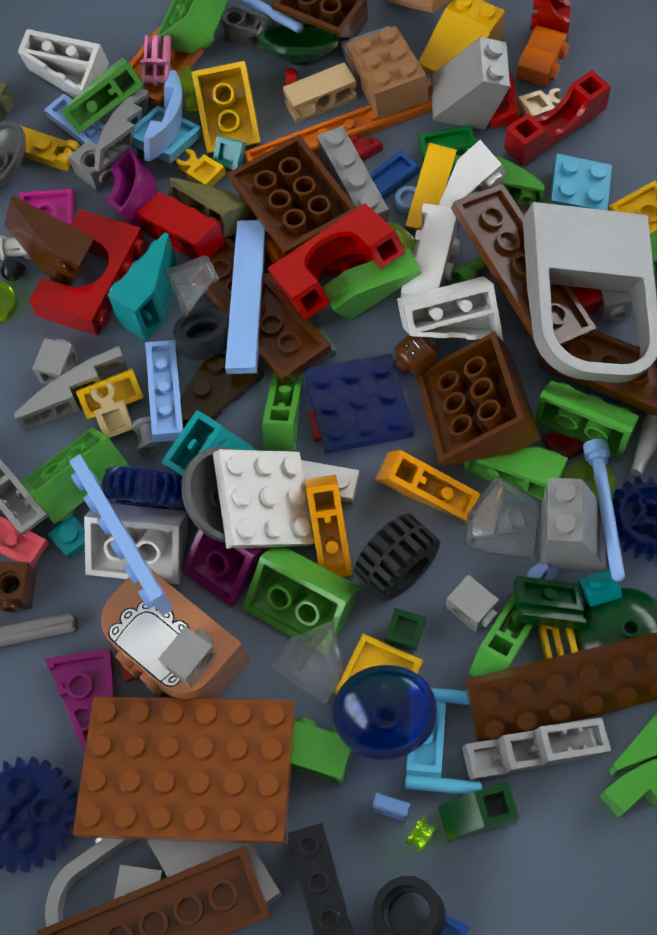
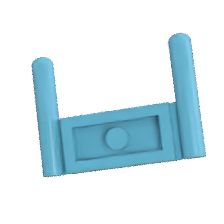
[405,686,482,795]

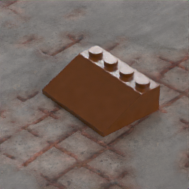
[227,134,356,256]
[416,331,541,466]

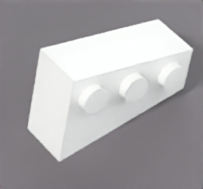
[18,29,109,98]
[401,203,461,298]
[397,276,504,342]

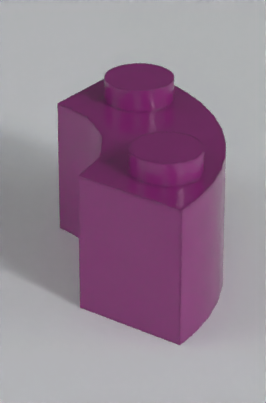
[106,147,157,228]

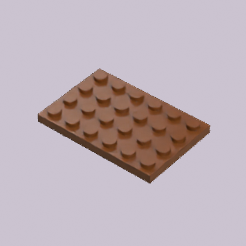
[73,697,296,845]

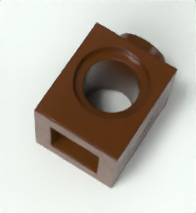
[0,562,36,613]

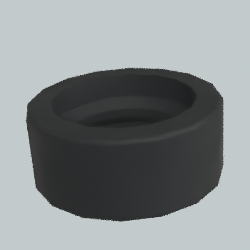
[173,307,229,361]
[373,876,446,935]

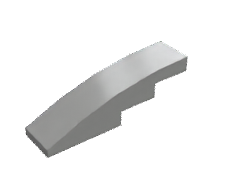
[94,87,149,172]
[14,346,129,432]
[0,459,48,536]
[462,717,611,781]

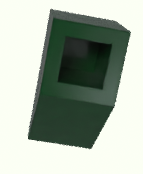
[438,782,519,842]

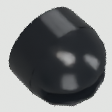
[0,257,26,282]

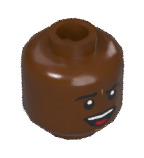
[394,335,440,376]

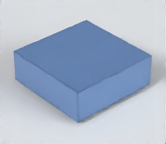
[373,793,410,822]

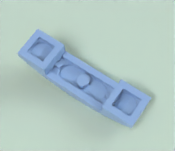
[144,70,182,161]

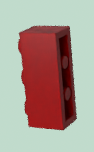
[136,191,226,265]

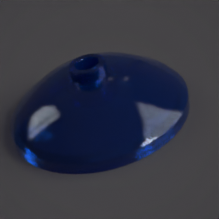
[333,665,437,760]

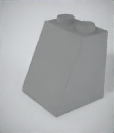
[431,37,510,130]
[540,478,606,571]

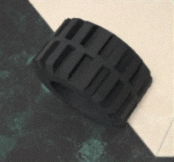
[354,513,441,601]

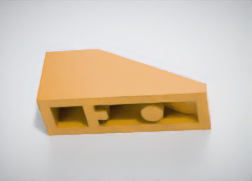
[375,450,481,522]
[305,474,353,577]

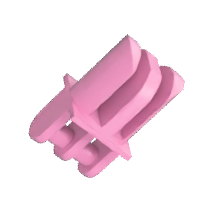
[140,35,173,86]

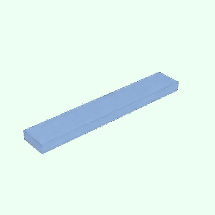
[225,220,267,374]

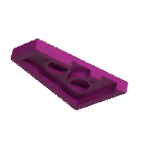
[45,648,116,752]

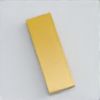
[405,143,457,230]

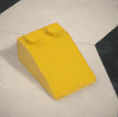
[418,0,506,74]
[191,61,261,154]

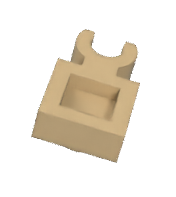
[517,88,562,118]
[91,382,133,438]

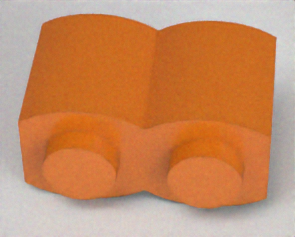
[516,25,570,87]

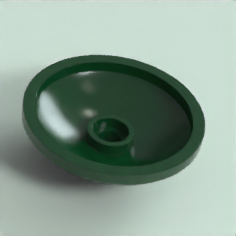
[259,24,339,66]
[576,588,657,651]

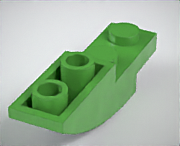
[448,148,545,206]

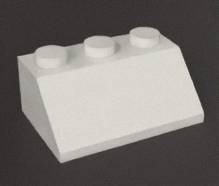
[84,504,188,585]

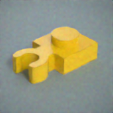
[175,149,226,187]

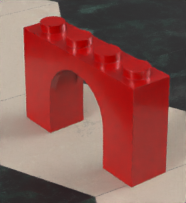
[267,203,406,320]
[29,209,146,336]

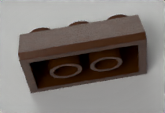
[271,0,368,38]

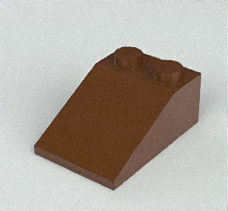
[5,195,94,286]

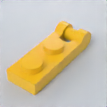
[19,125,81,171]

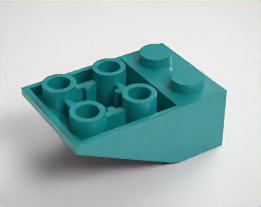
[107,232,178,342]
[161,410,256,500]

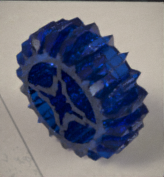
[101,466,184,510]
[612,475,657,562]

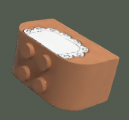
[101,570,250,699]

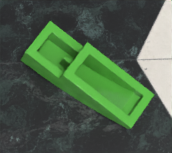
[599,758,657,818]

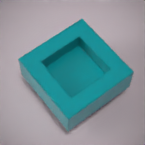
[213,135,246,170]
[48,515,85,560]
[578,570,622,607]

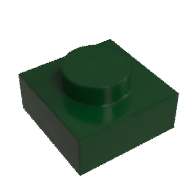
[385,608,427,651]

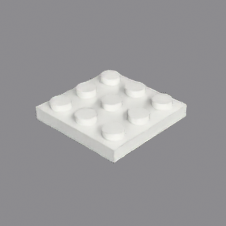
[213,449,315,548]

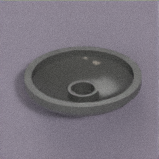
[0,120,26,189]
[182,447,234,543]

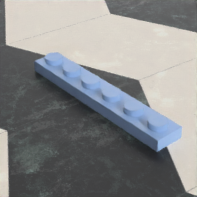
[69,455,174,616]

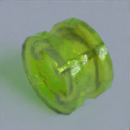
[405,816,437,853]

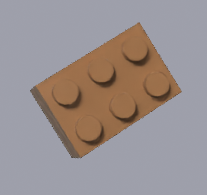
[346,26,429,119]

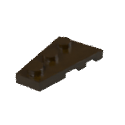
[180,353,264,429]

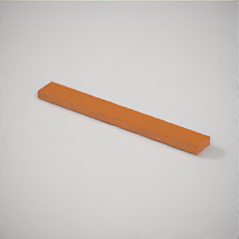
[244,82,432,163]

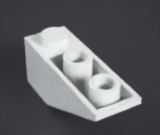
[438,140,508,208]

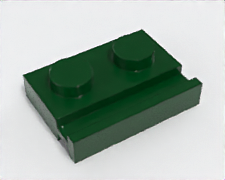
[513,576,586,630]

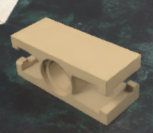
[283,62,357,124]

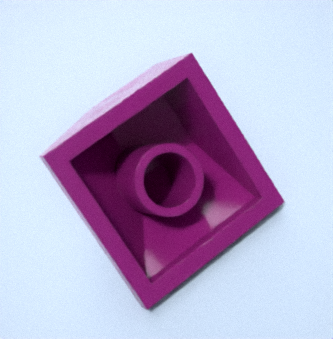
[181,529,272,606]

